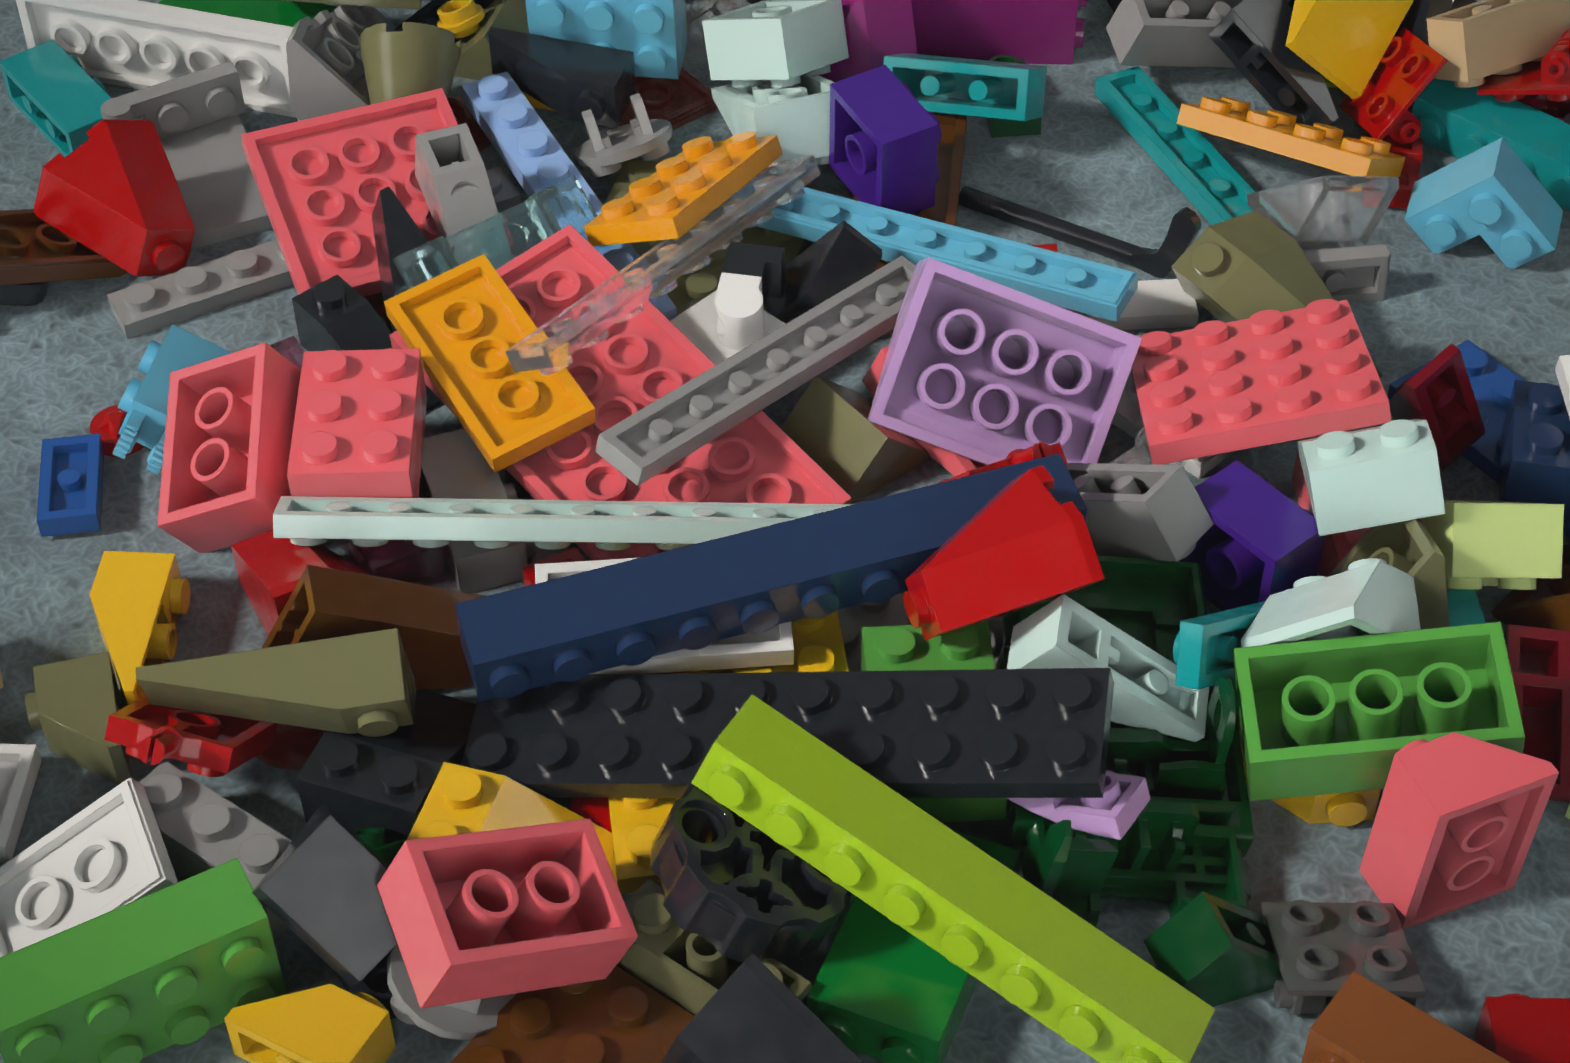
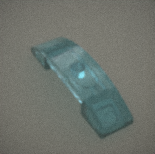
[393,176,597,289]

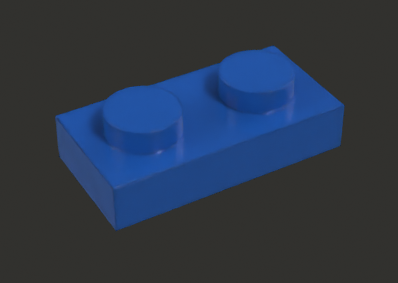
[36,434,104,537]

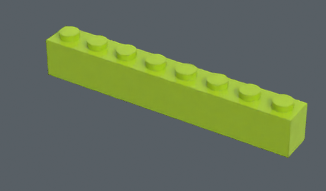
[691,694,1215,1063]

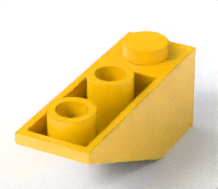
[89,551,191,706]

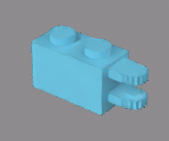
[112,324,232,475]

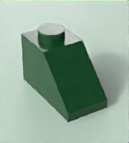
[1144,891,1283,1007]

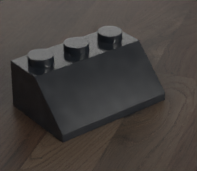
[662,954,863,1063]

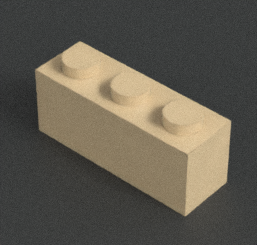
[1426,0,1570,88]

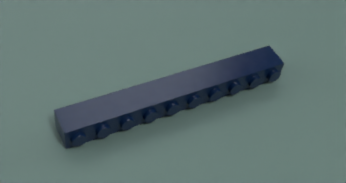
[455,453,1087,702]

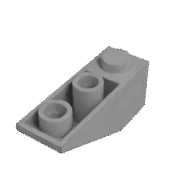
[415,123,512,270]

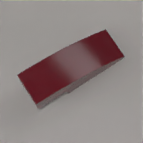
[1504,624,1570,803]

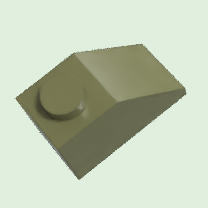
[25,651,131,785]

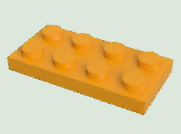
[1176,96,1405,180]
[583,131,783,246]
[384,254,597,473]

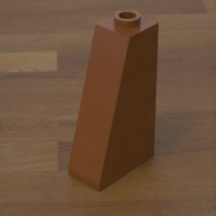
[262,564,485,690]

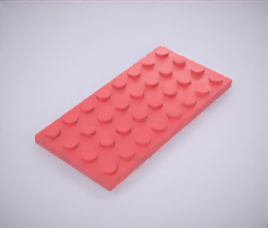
[389,224,852,561]

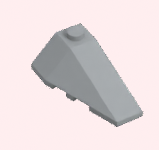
[286,4,396,121]

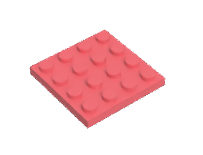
[241,88,510,297]
[1131,299,1392,464]

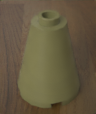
[360,22,462,104]

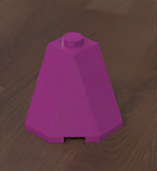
[818,0,918,82]

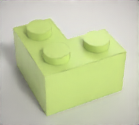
[1422,500,1564,590]

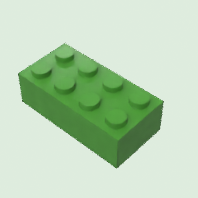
[1234,622,1525,801]
[0,858,287,1063]

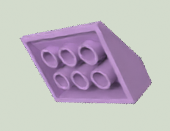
[867,257,1142,465]

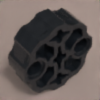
[650,773,852,962]

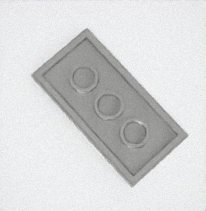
[134,115,273,250]

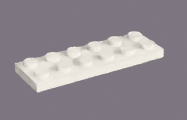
[16,0,297,118]

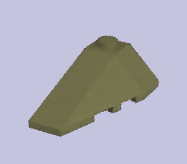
[1171,210,1382,379]
[136,628,416,737]

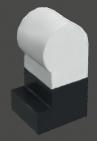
[715,242,786,350]

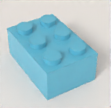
[525,0,688,79]

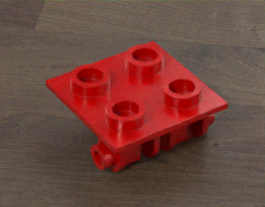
[1338,27,1448,144]
[1477,28,1570,101]

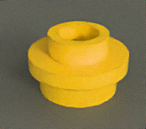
[437,0,485,38]

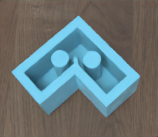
[1404,137,1563,269]

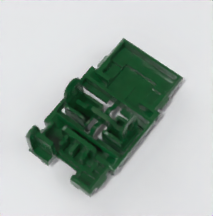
[996,555,1254,927]

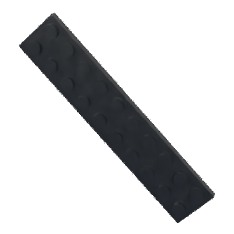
[461,668,1114,798]

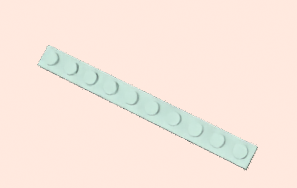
[273,496,854,551]

